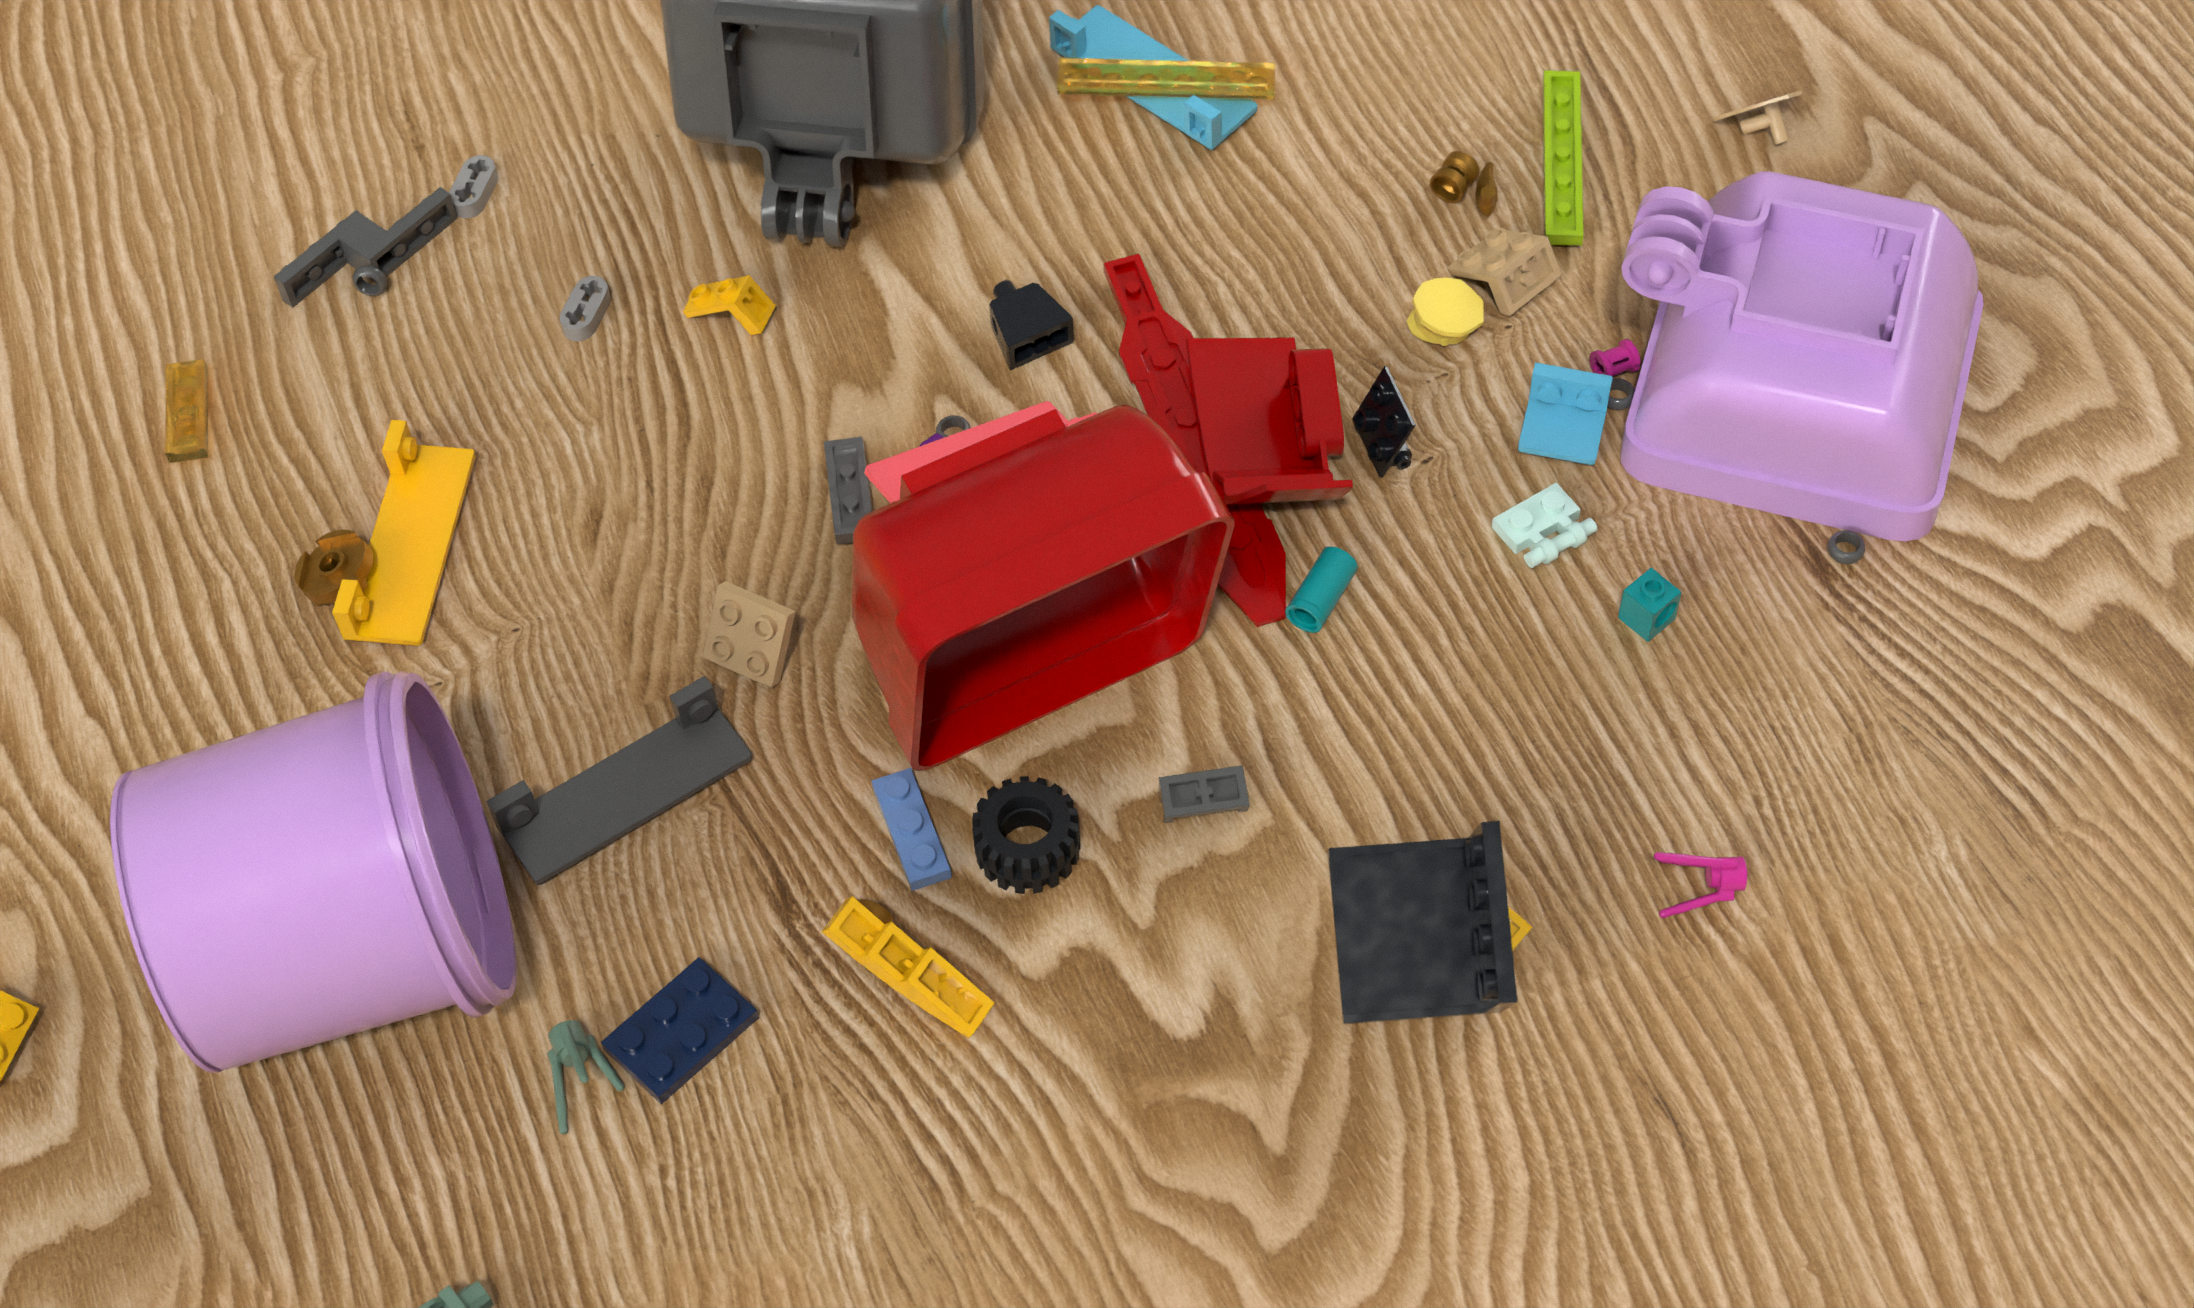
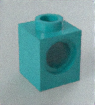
[1618,567,1682,642]

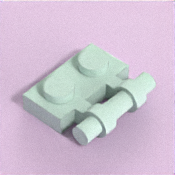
[1491,483,1597,568]

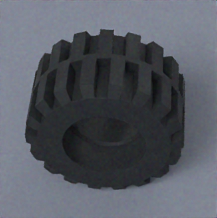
[972,776,1080,894]

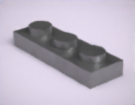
[824,436,872,544]

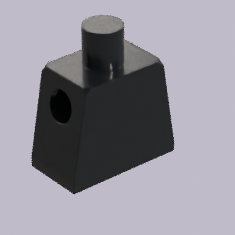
[989,280,1074,371]

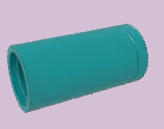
[1285,546,1358,633]

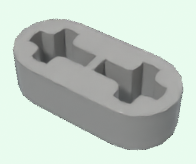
[449,155,498,218]
[559,276,611,341]

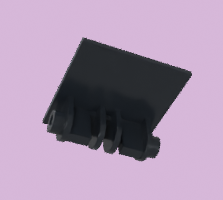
[1352,366,1416,477]

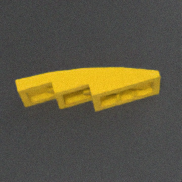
[822,896,995,1038]

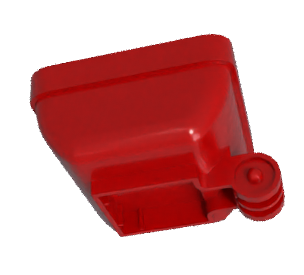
[852,405,1235,771]

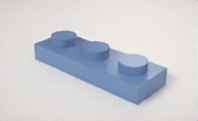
[871,768,952,891]

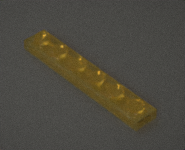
[1057,58,1275,100]

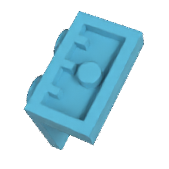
[1518,362,1613,465]

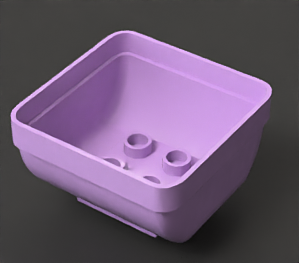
[1620,171,1983,542]

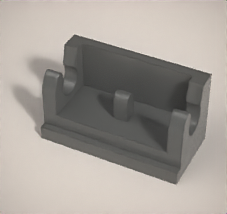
[1158,765,1250,823]

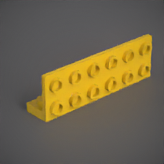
[332,420,476,646]

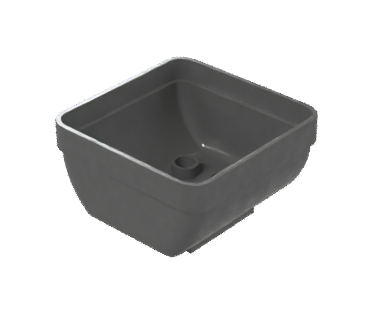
[660,0,985,247]

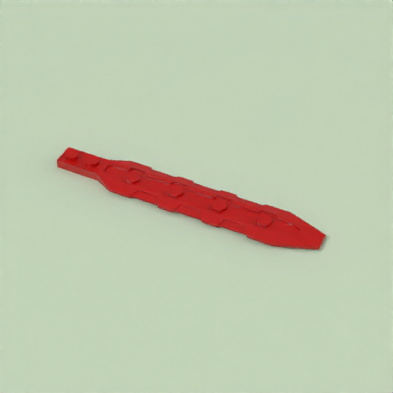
[1104,254,1286,627]

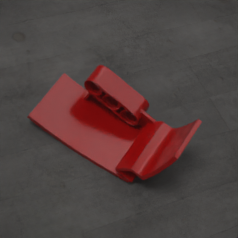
[1186,337,1353,505]

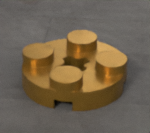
[295,529,373,605]

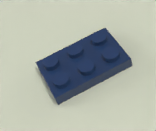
[601,957,759,1105]

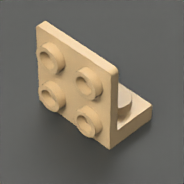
[1448,228,1562,316]

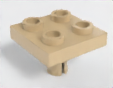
[703,581,796,688]

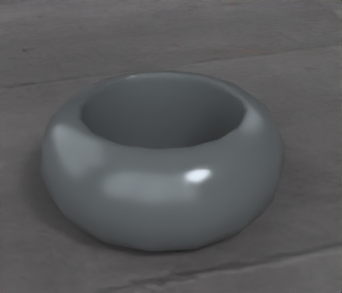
[352,265,387,296]
[1608,378,1635,411]
[936,415,971,437]
[1828,530,1865,564]

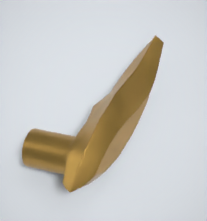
[1475,162,1498,218]

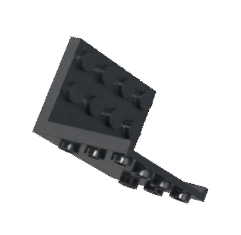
[1328,821,1518,1025]

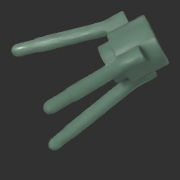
[547,1020,624,1135]

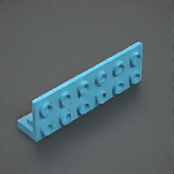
[1049,5,1257,150]

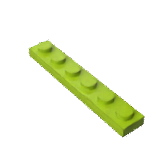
[1543,70,1584,246]

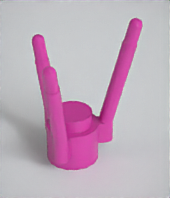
[1654,852,1747,918]

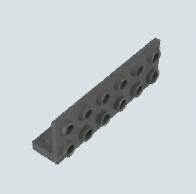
[486,676,752,885]

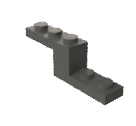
[274,187,458,308]

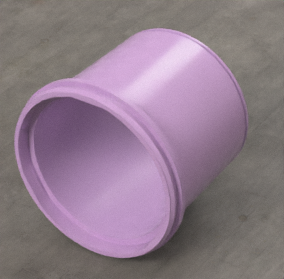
[110,671,517,1073]

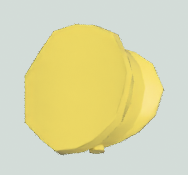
[1406,277,1484,346]

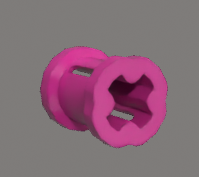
[1589,339,1641,376]

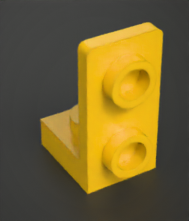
[683,275,776,335]

